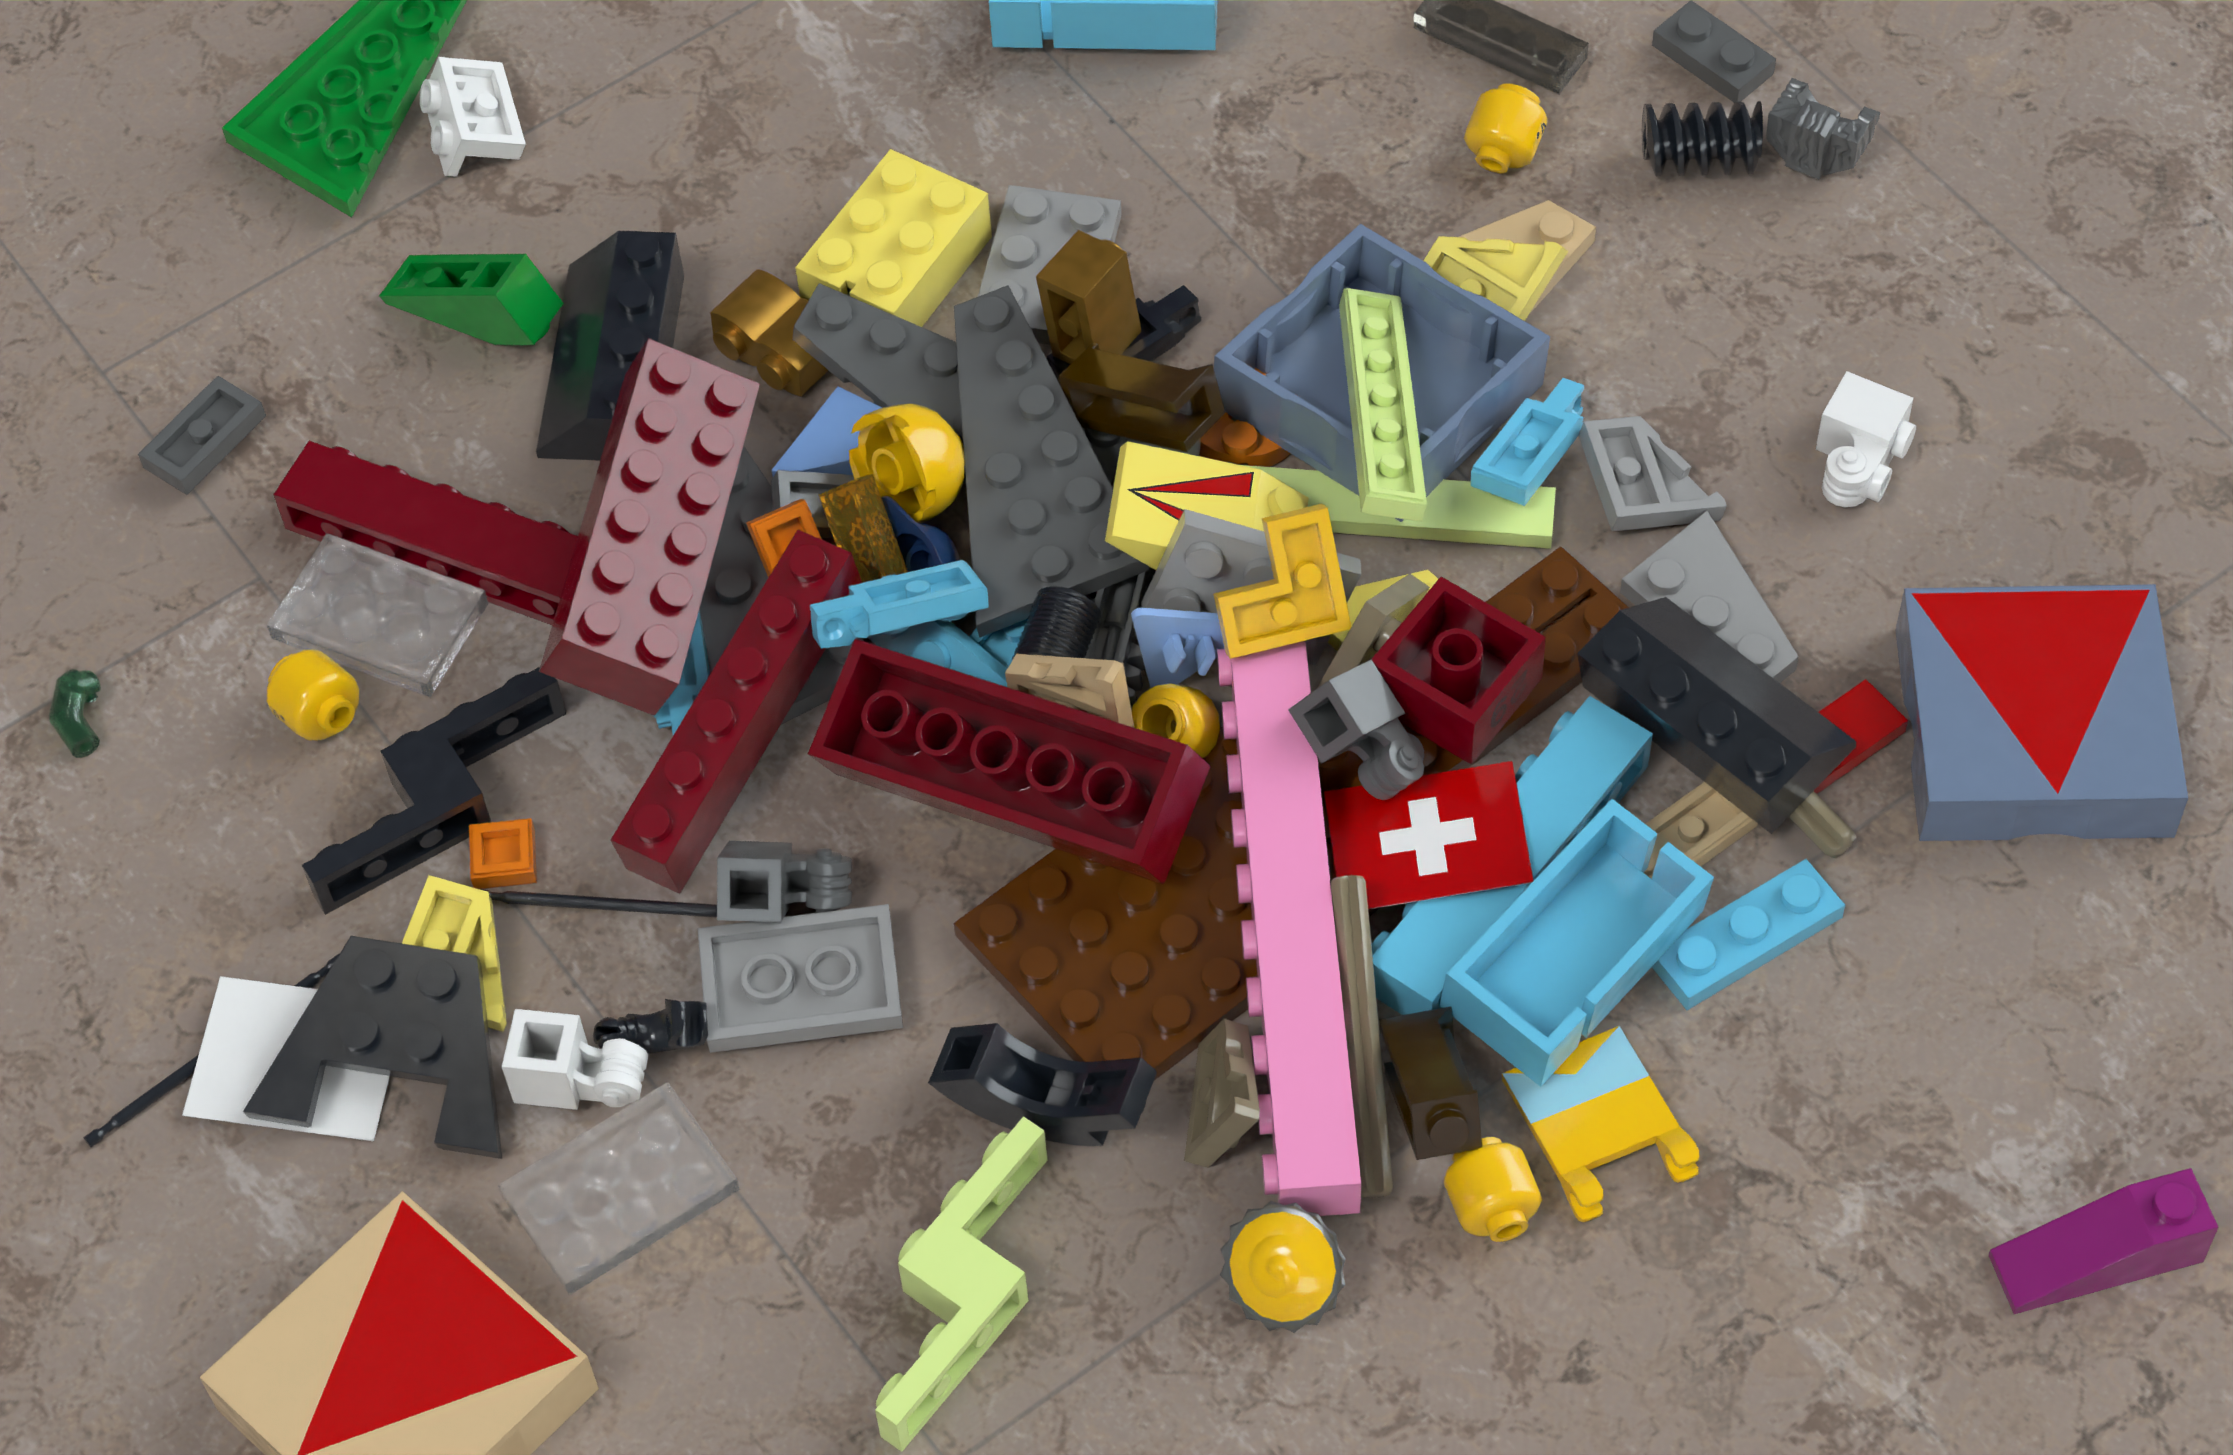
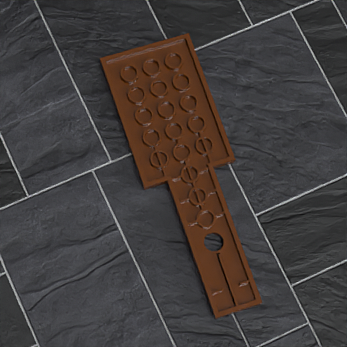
[954,546,1629,1081]

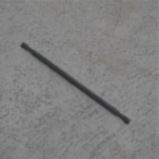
[480,889,717,917]
[83,954,339,1147]

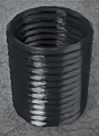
[1012,586,1101,660]

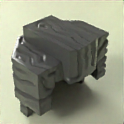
[1766,78,1880,180]

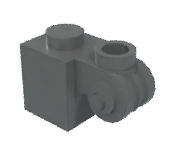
[1288,660,1424,800]
[717,840,852,922]

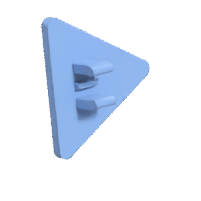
[1131,608,1225,688]

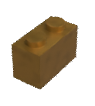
[1036,230,1141,364]

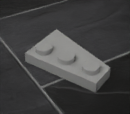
[1620,511,1799,683]

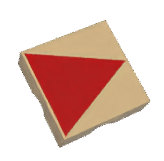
[200,1191,599,1455]

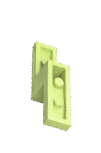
[875,1116,1048,1452]

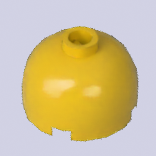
[849,404,965,524]

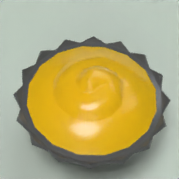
[1220,1201,1346,1333]

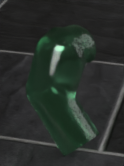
[48,669,101,758]

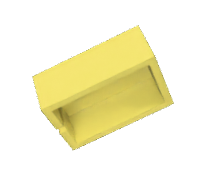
[795,149,992,327]

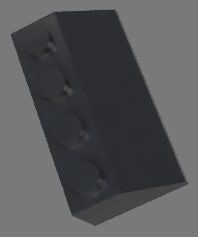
[536,231,684,461]
[1577,597,1856,834]

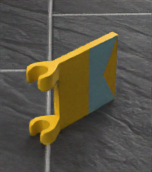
[1502,1026,1699,1222]

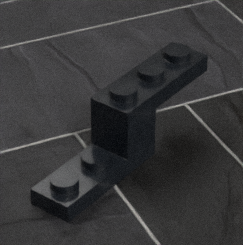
[302,667,566,915]

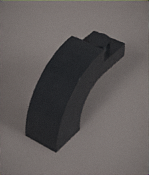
[928,1023,1157,1146]

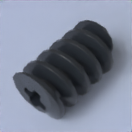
[1641,101,1763,177]

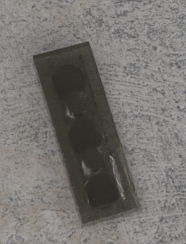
[1414,0,1589,95]

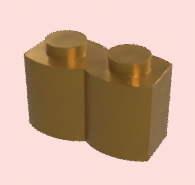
[710,269,828,396]

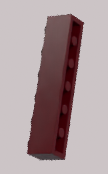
[273,440,578,625]
[611,530,862,894]

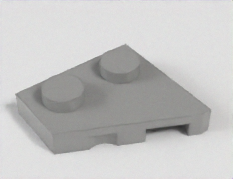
[1579,416,1727,531]

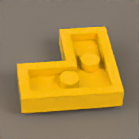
[1213,504,1352,659]

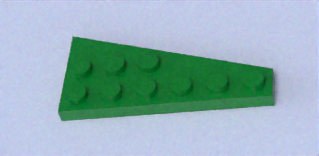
[222,0,467,218]

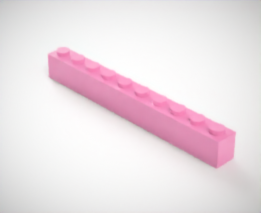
[1217,641,1361,1216]

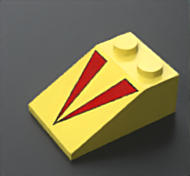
[1105,441,1309,570]

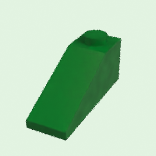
[379,254,564,345]

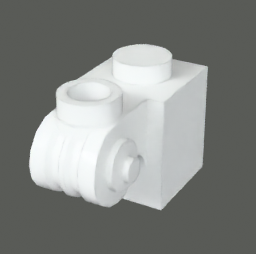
[1816,371,1916,507]
[502,1009,648,1110]

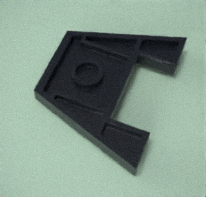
[243,936,502,1159]

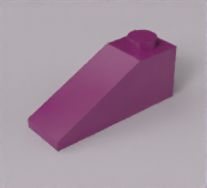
[1988,1168,2219,1314]

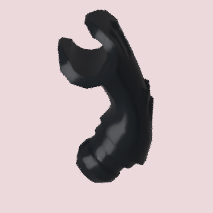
[593,999,708,1054]

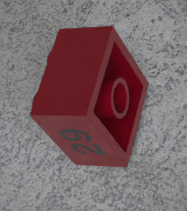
[1371,576,1546,765]

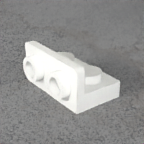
[420,57,526,177]

